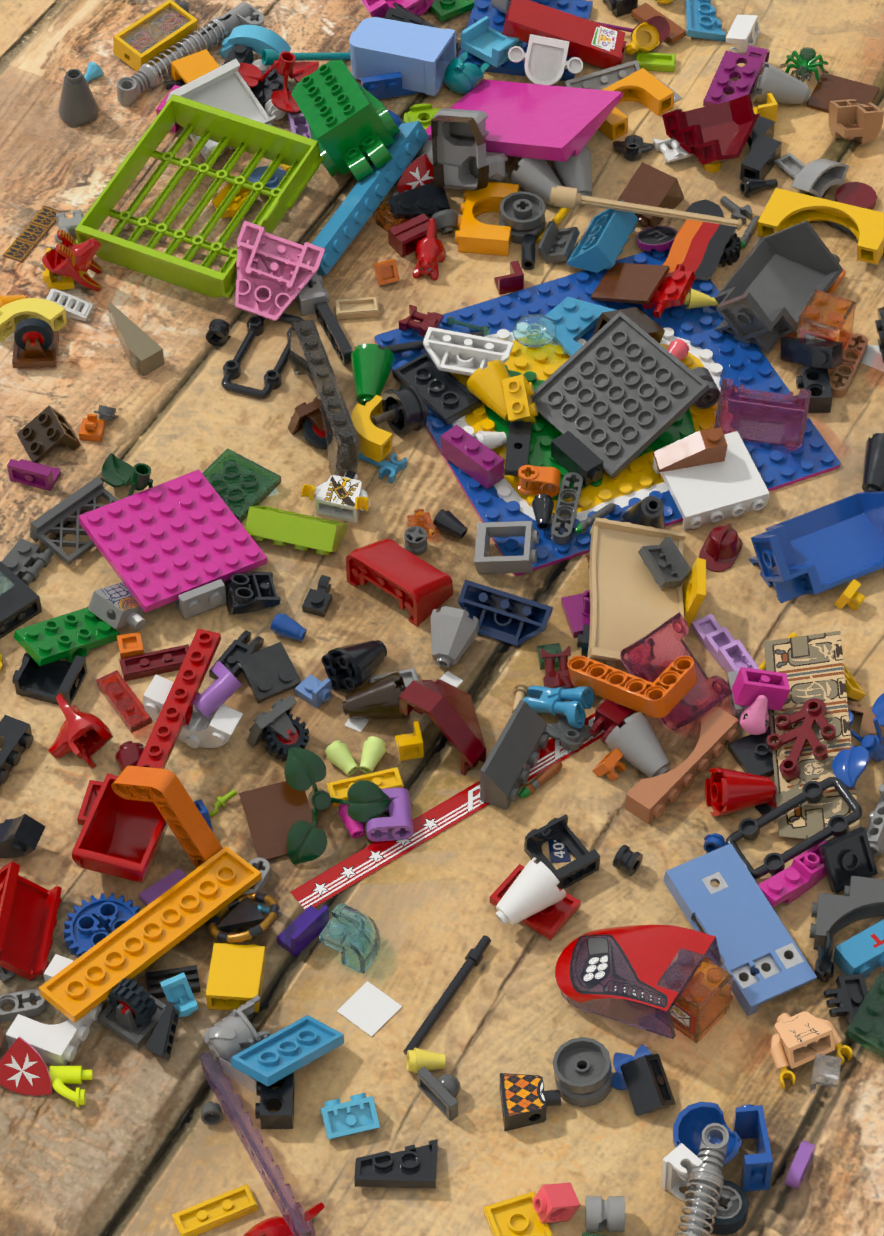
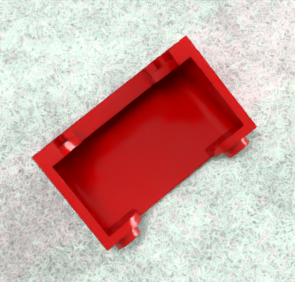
[346,539,453,627]

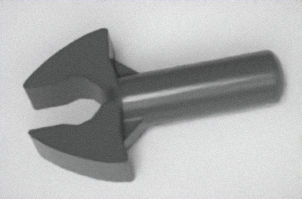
[720,196,752,224]

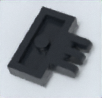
[823,974,876,1028]

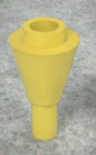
[683,288,719,309]

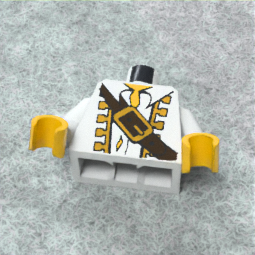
[300,471,371,523]

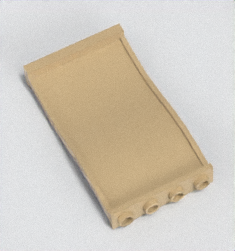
[587,518,686,679]

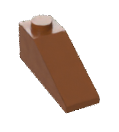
[653,427,728,472]

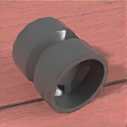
[692,367,721,409]

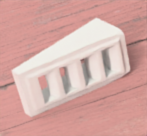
[46,289,94,321]

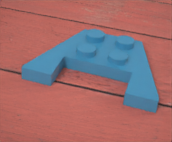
[540,297,615,357]

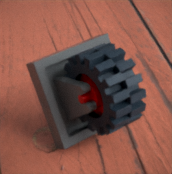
[246,695,309,761]
[98,978,166,1049]

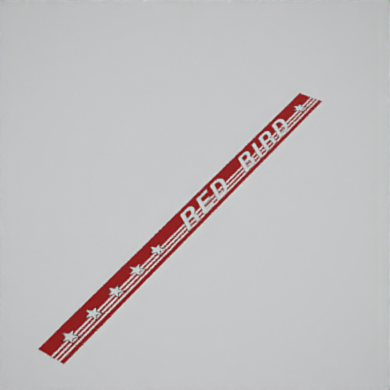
[290,679,656,910]

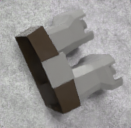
[431,108,509,191]

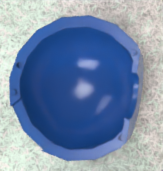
[673,1102,741,1166]

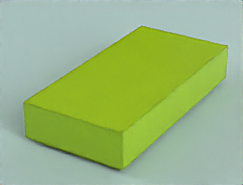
[636,52,676,72]

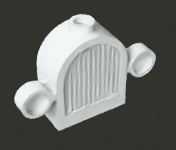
[508,34,583,86]

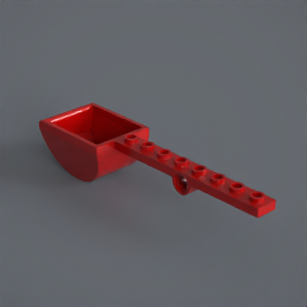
[72,628,221,883]

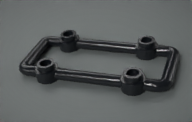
[221,313,306,399]
[726,777,862,879]

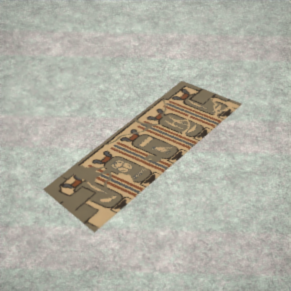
[764,631,860,841]

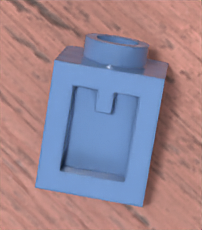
[295,674,332,709]

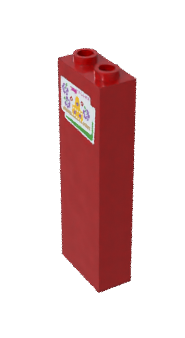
[502,0,627,69]

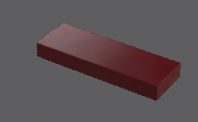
[119,644,189,682]

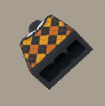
[499,1073,561,1131]

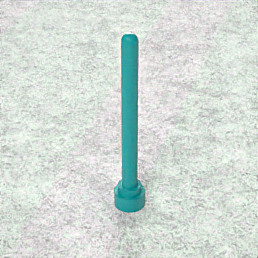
[261,49,350,65]

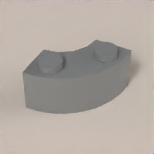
[791,159,850,198]

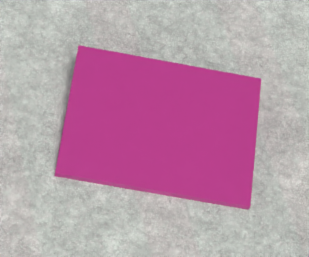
[425,79,623,162]

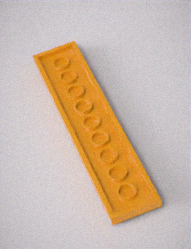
[39,846,262,1023]

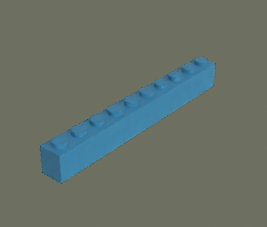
[311,121,429,276]

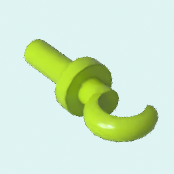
[209,789,237,816]

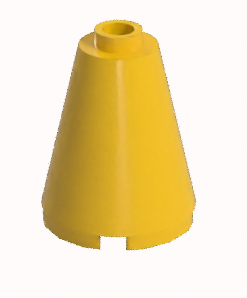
[467,360,510,421]

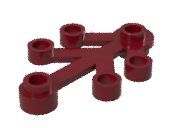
[767,698,836,781]

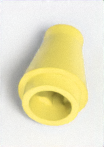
[406,1048,446,1074]

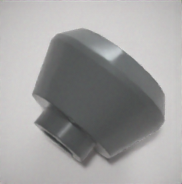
[431,209,458,235]

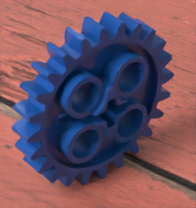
[63,893,140,958]

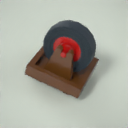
[12,318,59,368]
[288,391,343,450]

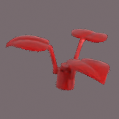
[238,51,319,113]

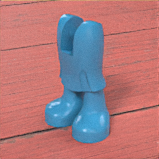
[522,686,594,728]

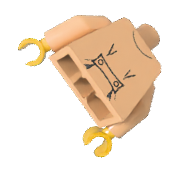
[770,1011,853,1090]

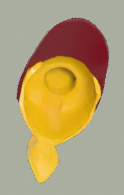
[624,16,670,55]

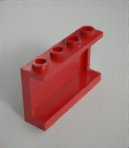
[0,861,62,981]

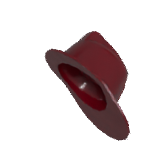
[699,523,743,572]

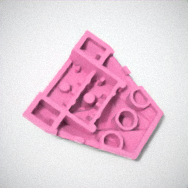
[235,220,325,322]

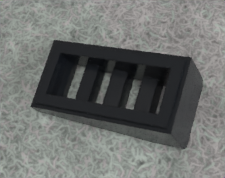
[145,1001,181,1061]

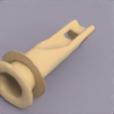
[511,684,528,715]

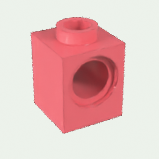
[532,1183,580,1223]

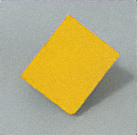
[753,93,778,123]
[395,721,424,761]

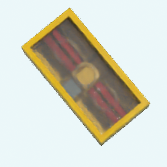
[113,0,198,72]

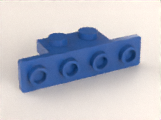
[361,72,421,99]

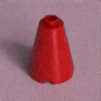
[705,767,776,817]

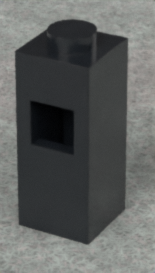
[551,431,604,487]

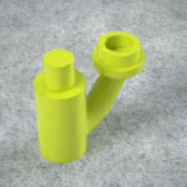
[49,1066,93,1108]

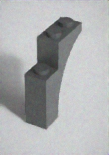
[809,876,884,949]

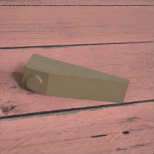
[108,303,165,376]

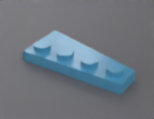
[685,0,726,42]

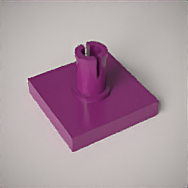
[561,590,590,638]

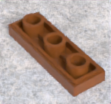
[631,3,686,44]

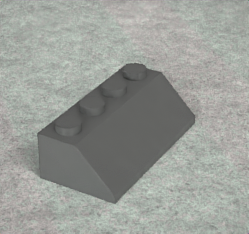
[480,700,549,810]

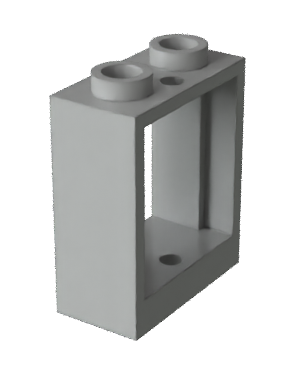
[474,521,539,574]

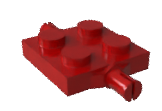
[642,264,696,318]

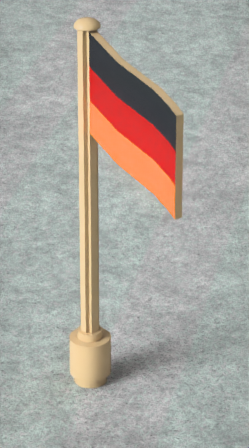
[549,185,742,281]

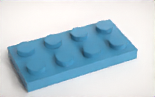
[231,1015,344,1086]

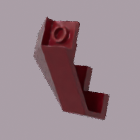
[662,94,760,165]
[399,679,486,775]

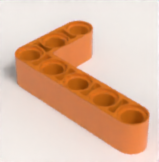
[567,655,697,718]
[112,766,223,868]

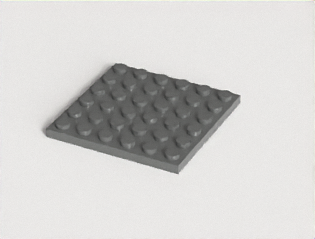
[531,311,710,479]

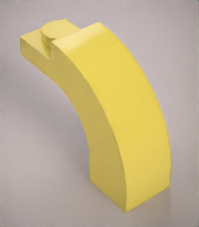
[0,298,67,342]

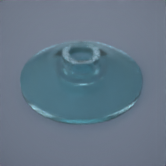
[513,314,556,347]

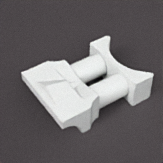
[653,138,691,164]

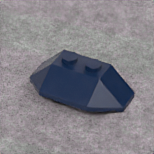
[458,579,553,646]

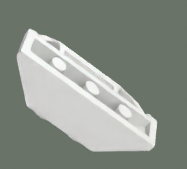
[423,327,513,376]

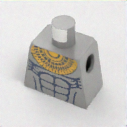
[88,582,146,631]

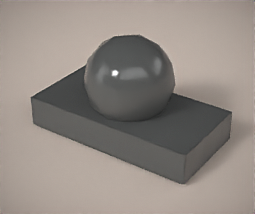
[417,1066,461,1121]

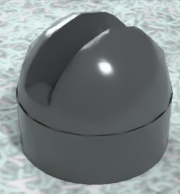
[201,1101,223,1125]

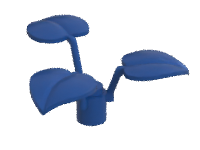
[832,693,884,789]

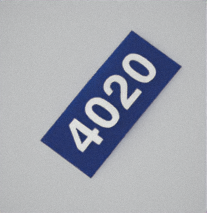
[548,840,571,863]

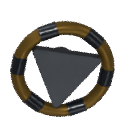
[208,892,280,943]

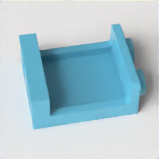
[460,16,523,68]

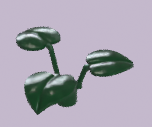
[101,453,153,497]
[284,747,390,865]

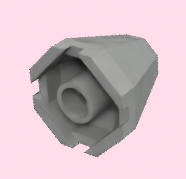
[430,606,479,667]

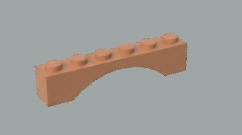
[625,705,739,824]

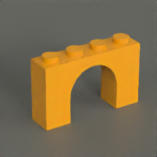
[598,68,674,141]
[455,182,519,256]

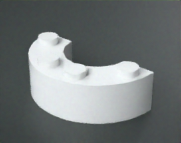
[143,674,243,748]

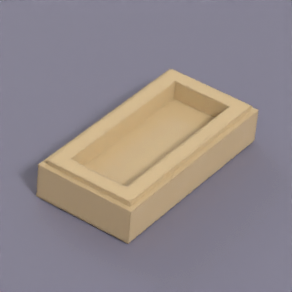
[335,297,379,320]

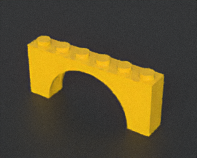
[758,188,884,265]

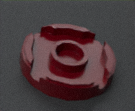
[835,182,877,210]

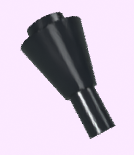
[740,177,778,198]

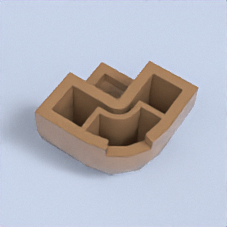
[829,99,884,144]

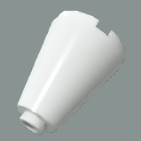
[495,857,567,926]

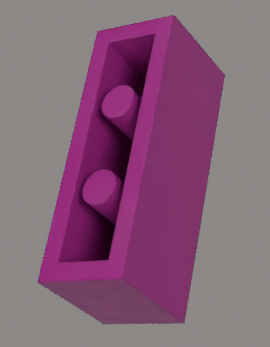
[441,425,504,489]

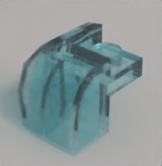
[319,903,380,974]

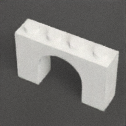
[5,954,110,1066]

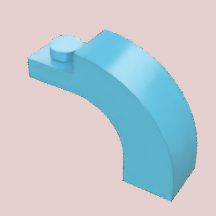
[219,25,291,66]

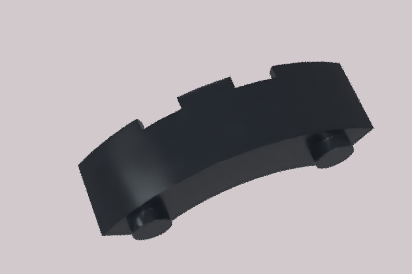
[0,814,46,858]

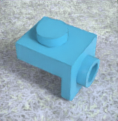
[160,972,199,1018]

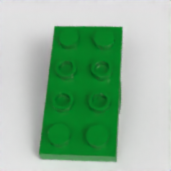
[14,607,119,666]

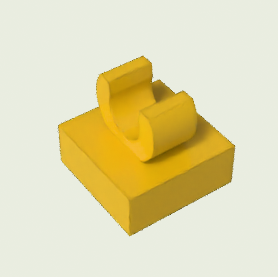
[834,579,865,611]

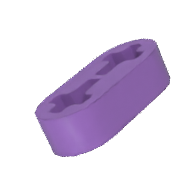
[785,1140,816,1189]

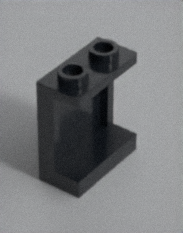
[12,652,87,705]

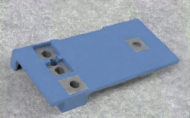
[663,843,817,1016]

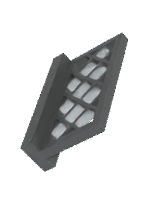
[30,477,118,565]

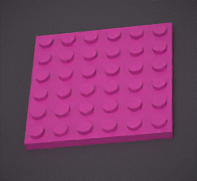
[78,469,267,613]

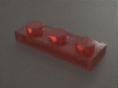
[96,670,152,733]

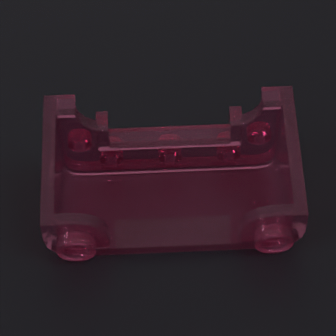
[714,378,811,450]
[620,612,732,731]

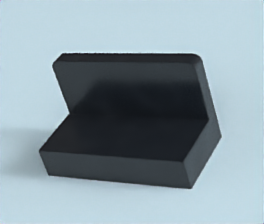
[620,1054,676,1116]

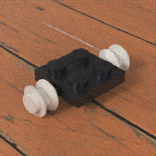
[250,59,290,120]

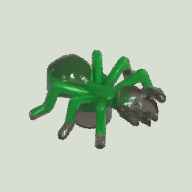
[780,47,829,84]

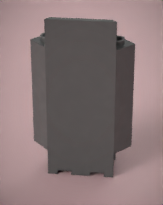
[715,220,843,353]

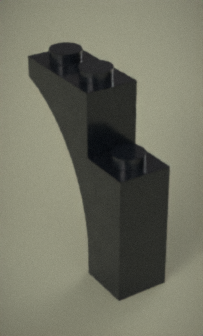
[740,116,782,180]

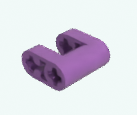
[193,661,242,718]
[366,788,414,842]

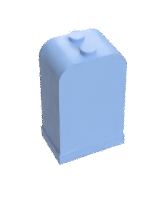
[349,17,456,96]

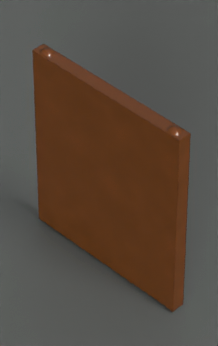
[806,73,880,113]
[591,263,670,304]
[239,781,316,860]

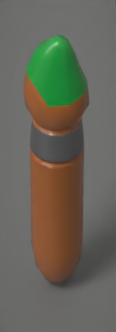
[519,762,563,798]

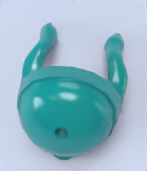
[444,51,490,95]

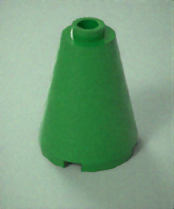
[351,344,395,406]

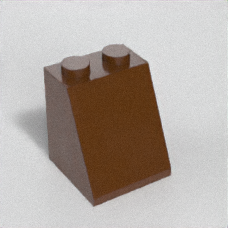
[617,162,685,227]

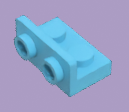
[320,1093,380,1140]

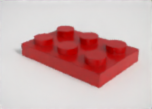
[490,864,581,940]

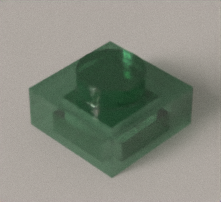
[536,643,562,670]

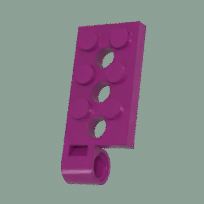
[703,45,770,106]

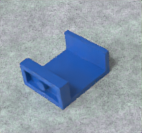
[733,1104,773,1192]

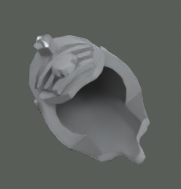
[204,995,270,1065]

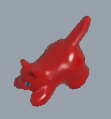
[412,218,446,280]

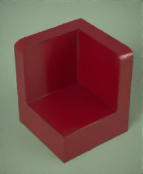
[494,261,524,295]

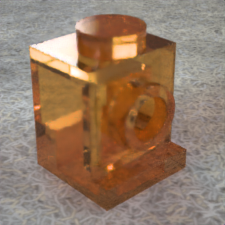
[375,199,408,232]

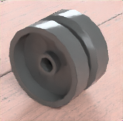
[500,191,546,244]
[553,1037,613,1107]

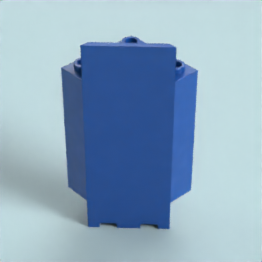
[749,491,884,603]

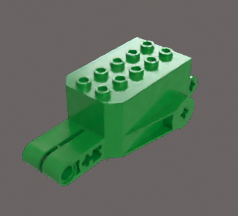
[291,60,400,182]

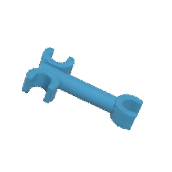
[347,444,407,483]

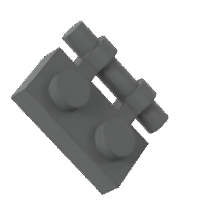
[0,539,54,586]

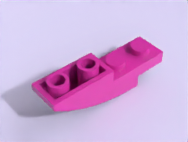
[758,841,829,908]

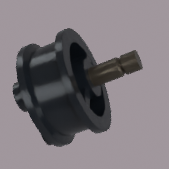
[372,383,429,436]

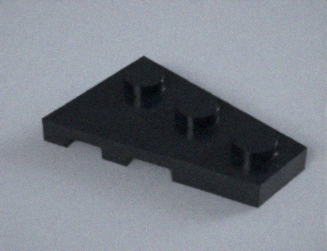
[389,181,451,219]

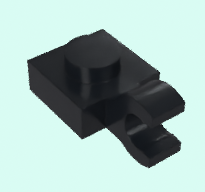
[302,575,332,617]

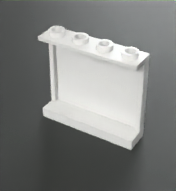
[166,59,276,160]
[652,431,770,530]

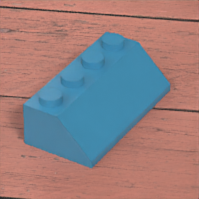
[567,200,638,273]

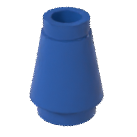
[270,613,307,642]

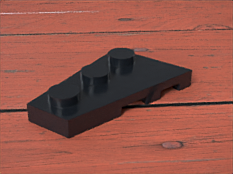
[354,1139,438,1188]

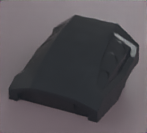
[225,572,281,615]

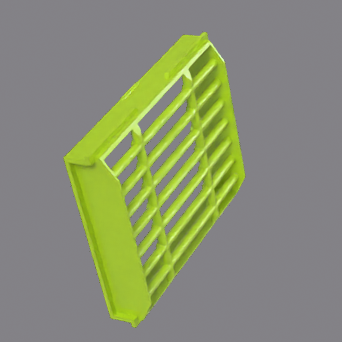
[75,94,324,299]

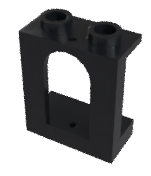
[524,814,600,889]

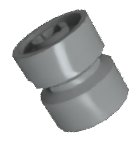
[585,1196,625,1232]

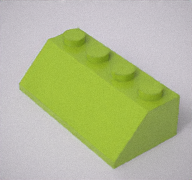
[245,505,348,555]

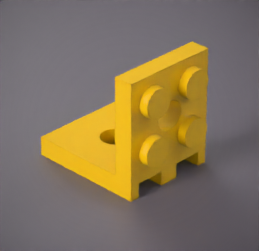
[682,558,706,630]

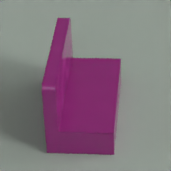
[7,459,61,491]

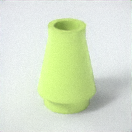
[359,736,386,774]
[325,740,359,776]

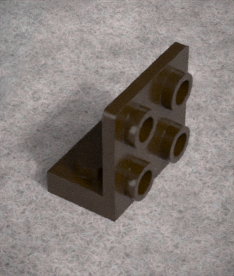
[17,406,81,463]

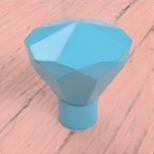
[84,61,104,83]

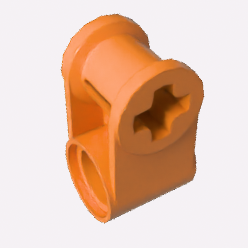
[517,465,561,497]

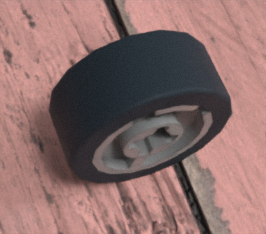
[704,1180,749,1235]

